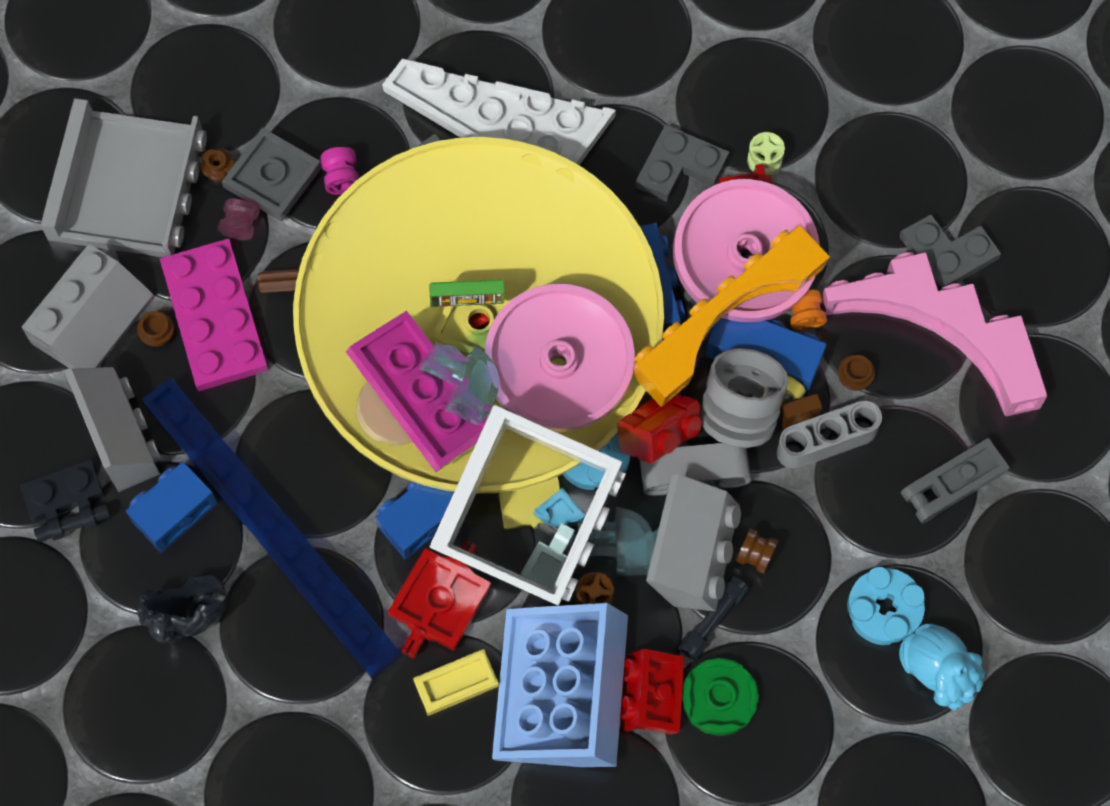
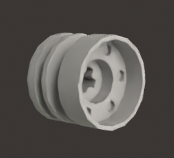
[700,348,788,448]

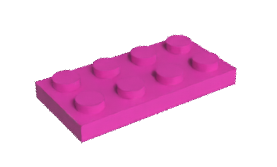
[160,239,268,391]
[346,310,488,472]

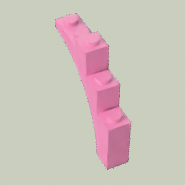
[821,252,1047,416]

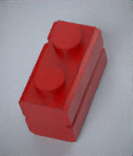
[617,394,701,464]

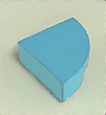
[533,488,586,527]

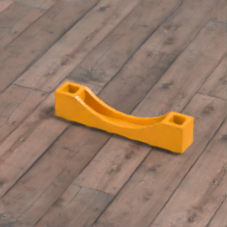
[632,225,830,407]

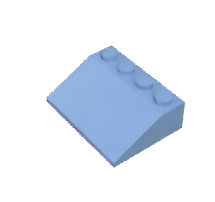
[492,603,628,767]

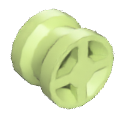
[747,132,785,175]

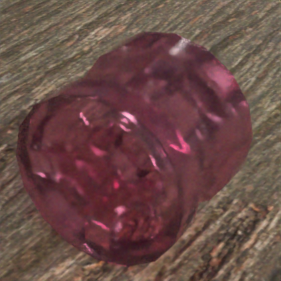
[218,199,260,240]

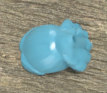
[899,624,985,711]

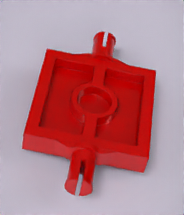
[387,540,492,658]

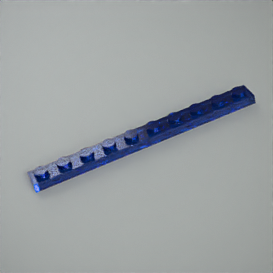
[142,378,401,680]

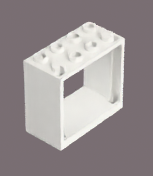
[430,405,626,606]

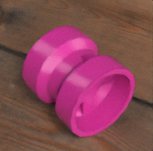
[320,147,360,195]

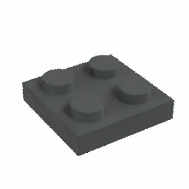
[222,127,322,222]

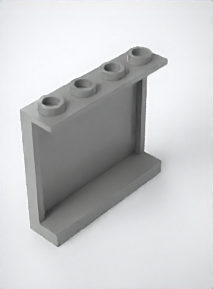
[40,98,207,257]

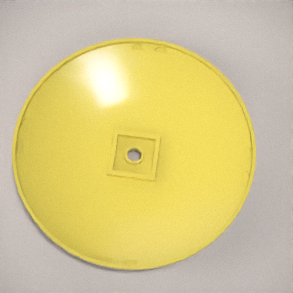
[293,137,664,494]

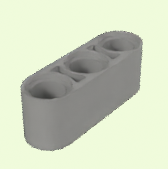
[776,401,882,469]
[640,443,751,496]

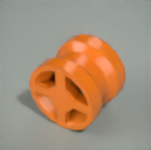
[790,290,827,331]

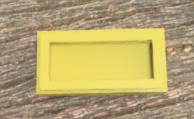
[413,649,499,716]

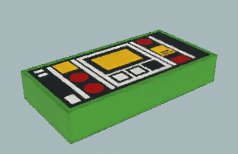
[429,279,505,307]

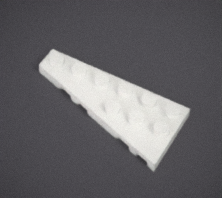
[382,59,616,165]

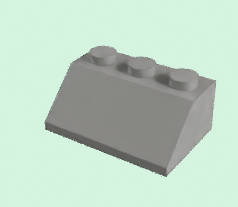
[22,243,154,369]
[64,367,162,492]
[646,474,741,611]

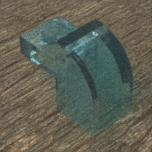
[420,342,499,426]
[578,507,655,576]

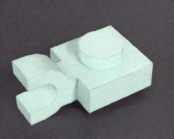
[521,523,575,590]

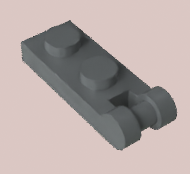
[901,438,1010,524]

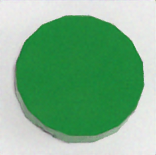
[682,658,759,736]

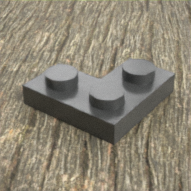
[635,125,729,202]
[899,215,1001,291]

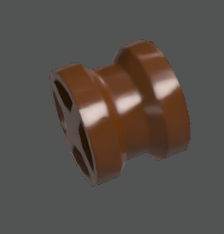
[736,528,779,574]
[576,572,614,605]

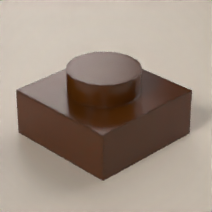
[779,394,822,430]

